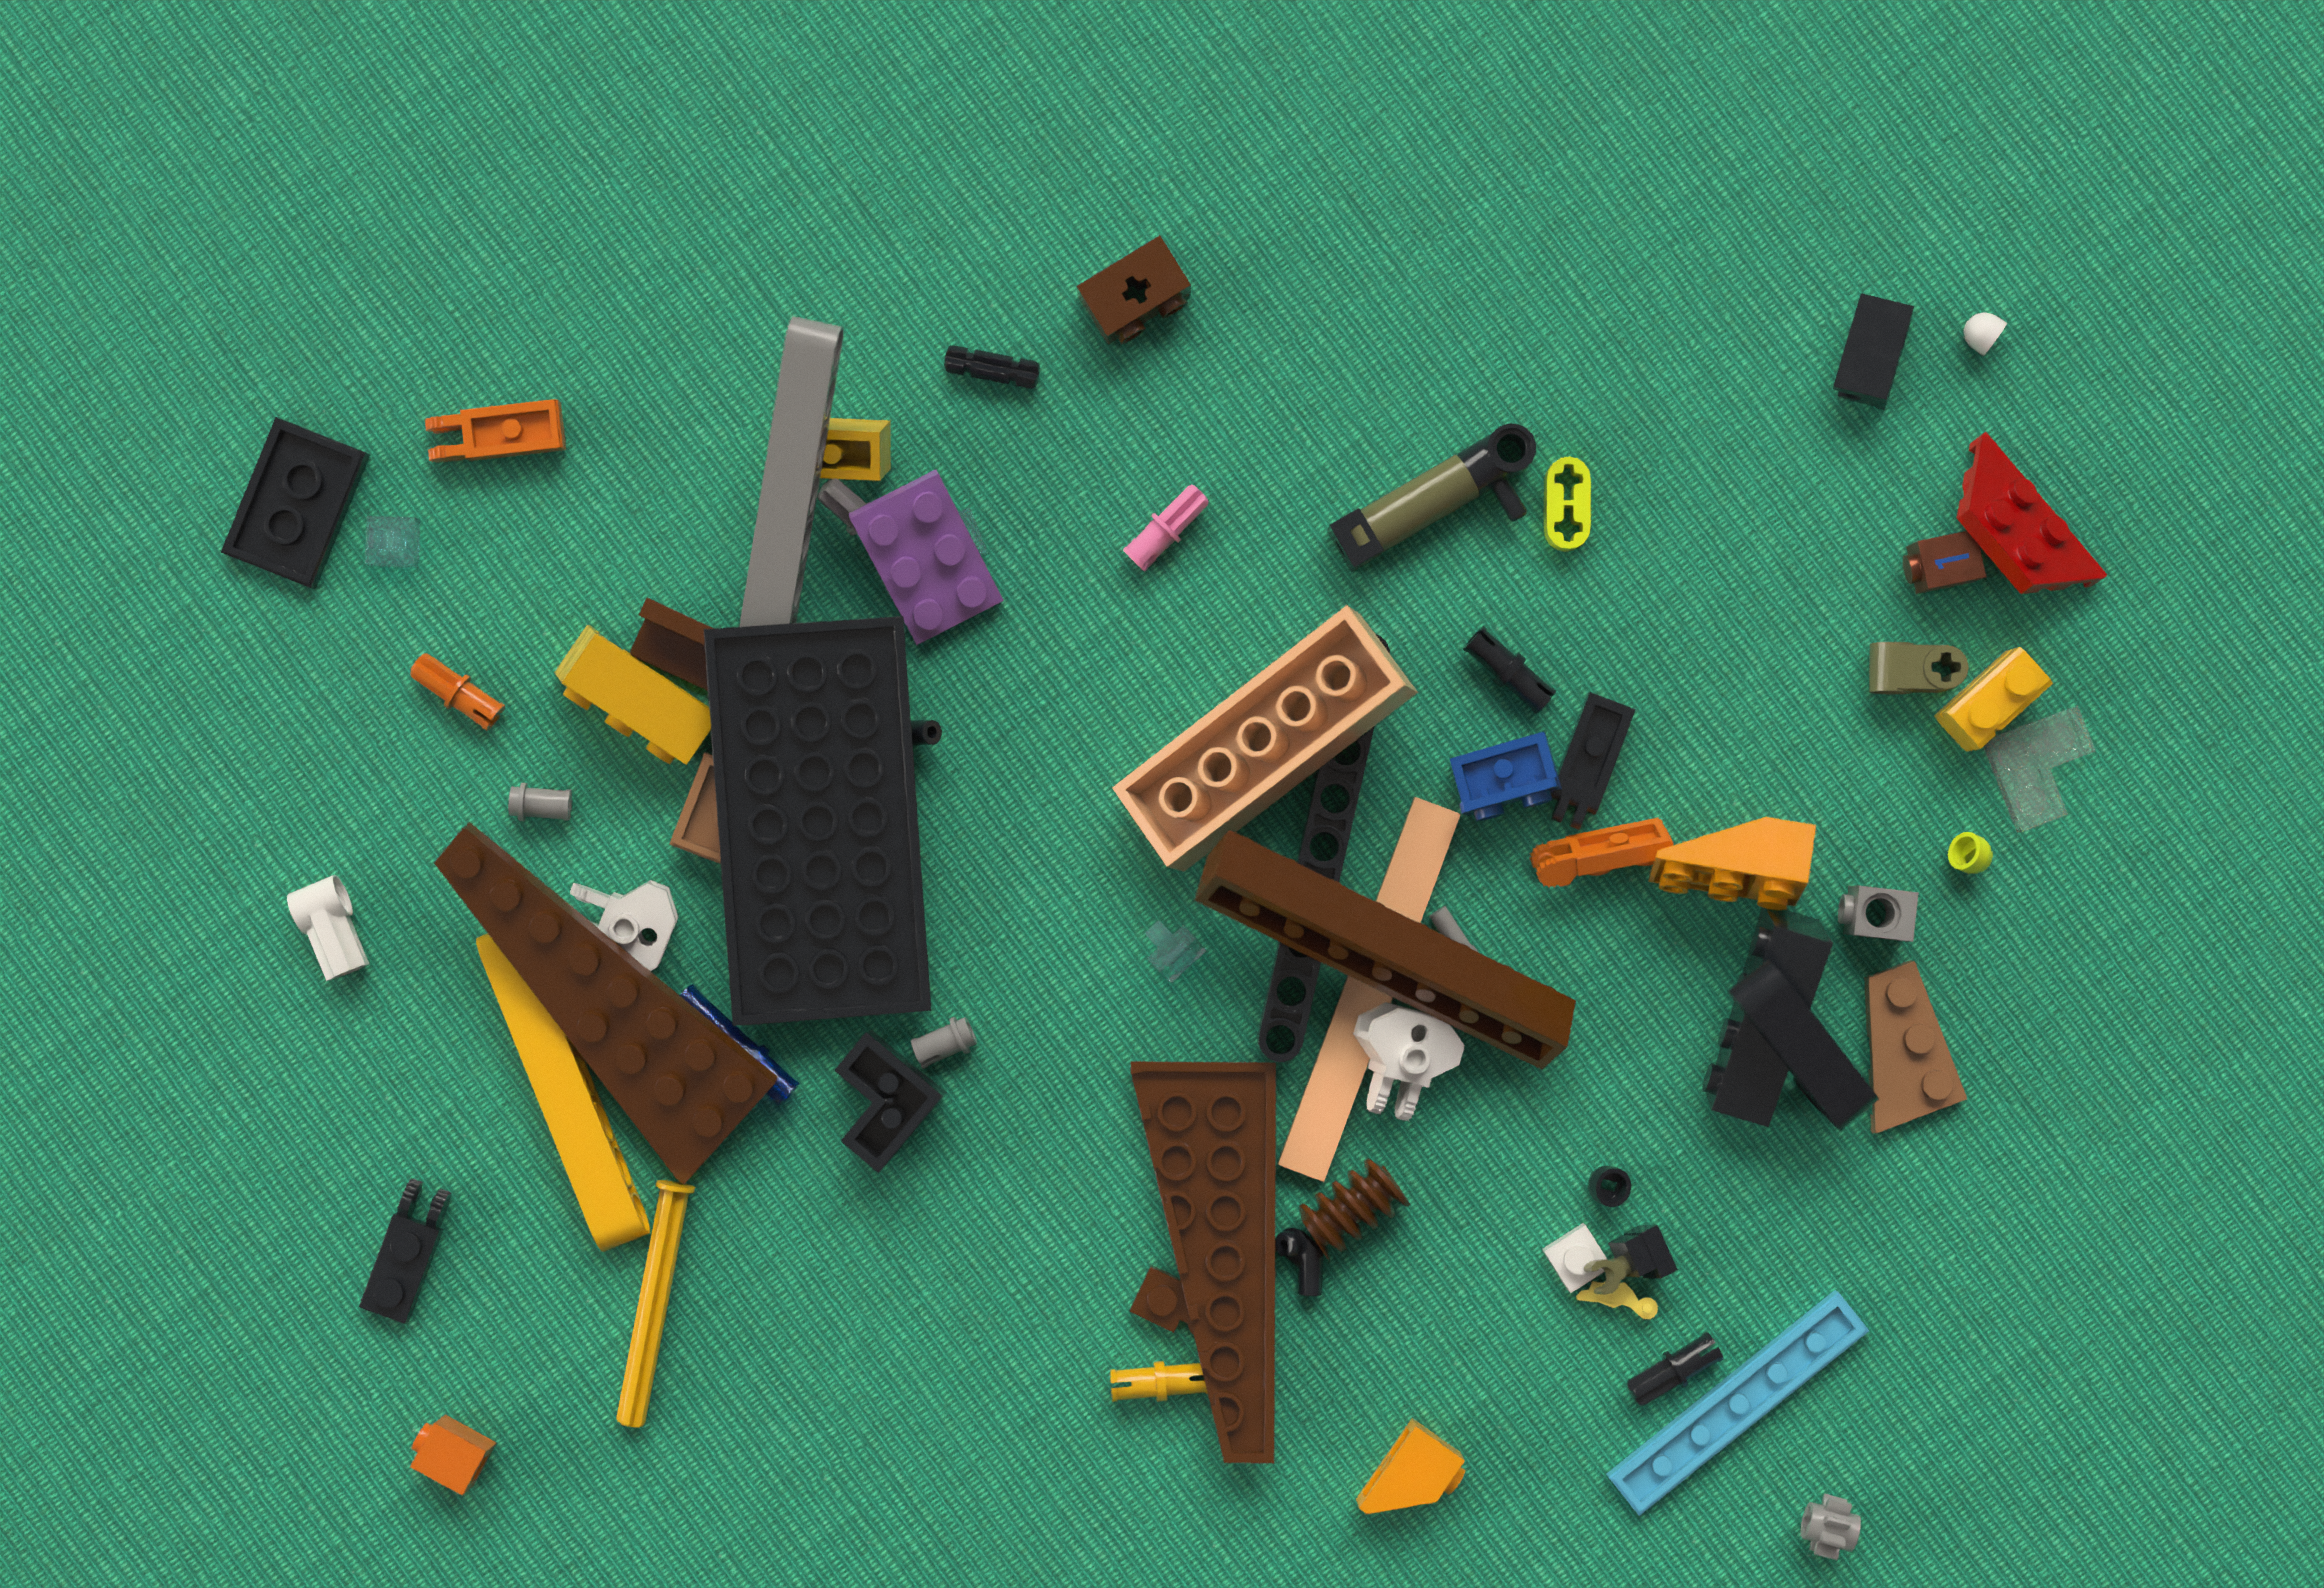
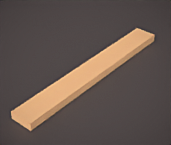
[1277,797,1461,1182]

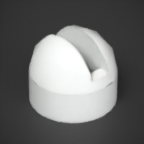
[1964,313,2007,356]

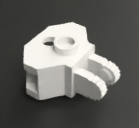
[570,880,678,971]
[1353,1002,1464,1121]

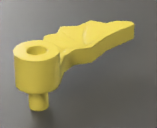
[1576,1281,1658,1319]

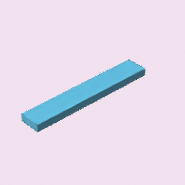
[1606,1290,1869,1516]

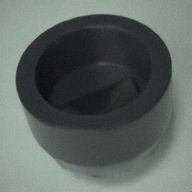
[1588,1166,1631,1207]

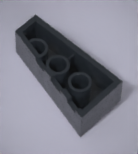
[1702,907,1833,1127]

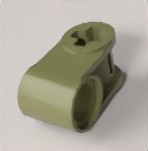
[1869,642,1969,694]

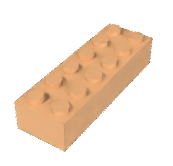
[1112,606,1418,871]

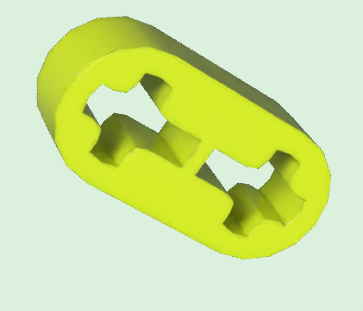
[1544,457,1591,552]

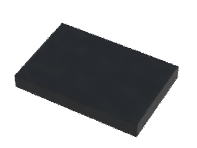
[221,417,370,590]

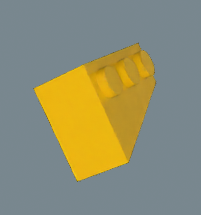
[555,624,711,765]

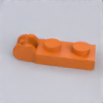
[425,399,566,462]
[1529,818,1674,888]

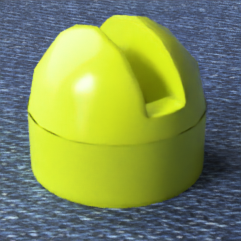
[1948,832,1993,874]

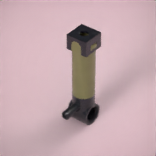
[1327,423,1536,573]

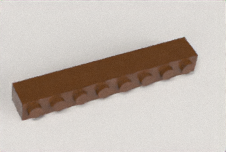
[1194,830,1576,1069]

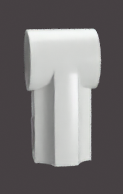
[287,875,369,981]

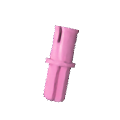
[1123,485,1209,572]

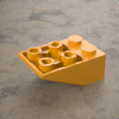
[1648,817,1816,910]

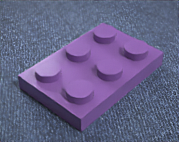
[848,469,1004,645]

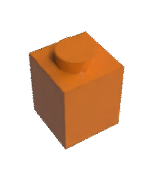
[410,1414,497,1495]

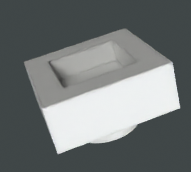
[1542,1223,1608,1293]

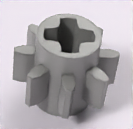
[1800,1494,1861,1560]

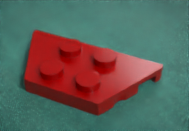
[1957,431,2108,594]

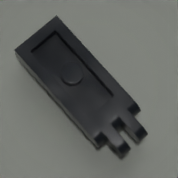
[1551,692,1636,830]

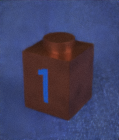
[1903,531,1986,594]

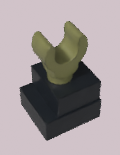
[1584,1225,1678,1295]

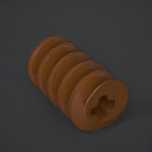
[1299,1158,1411,1261]

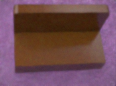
[630,598,714,691]

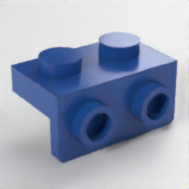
[1450,731,1562,822]

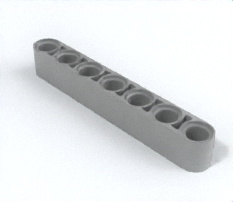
[739,316,844,627]

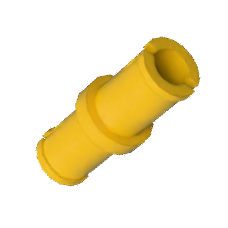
[1110,1361,1208,1402]

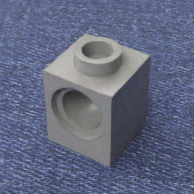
[1838,886,1919,942]

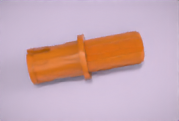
[410,653,505,731]

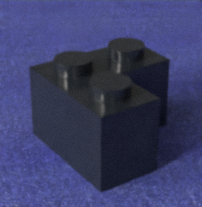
[834,1030,947,1173]

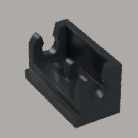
[1833,293,1914,410]

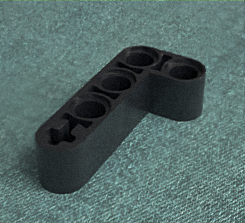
[1727,959,1879,1131]

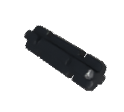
[944,345,1040,389]

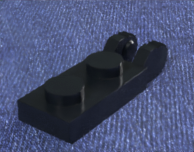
[359,1178,451,1324]

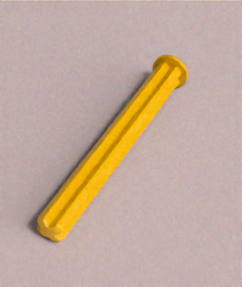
[616,1180,696,1428]

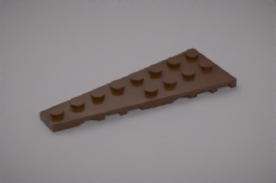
[434,822,778,1184]
[1131,1061,1276,1463]

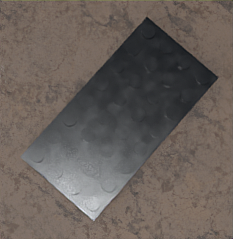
[704,616,931,1026]

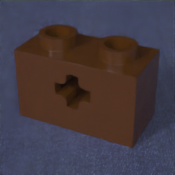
[1076,235,1191,345]

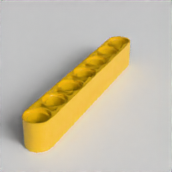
[476,933,650,1252]

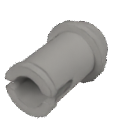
[508,782,572,821]
[911,1017,977,1069]

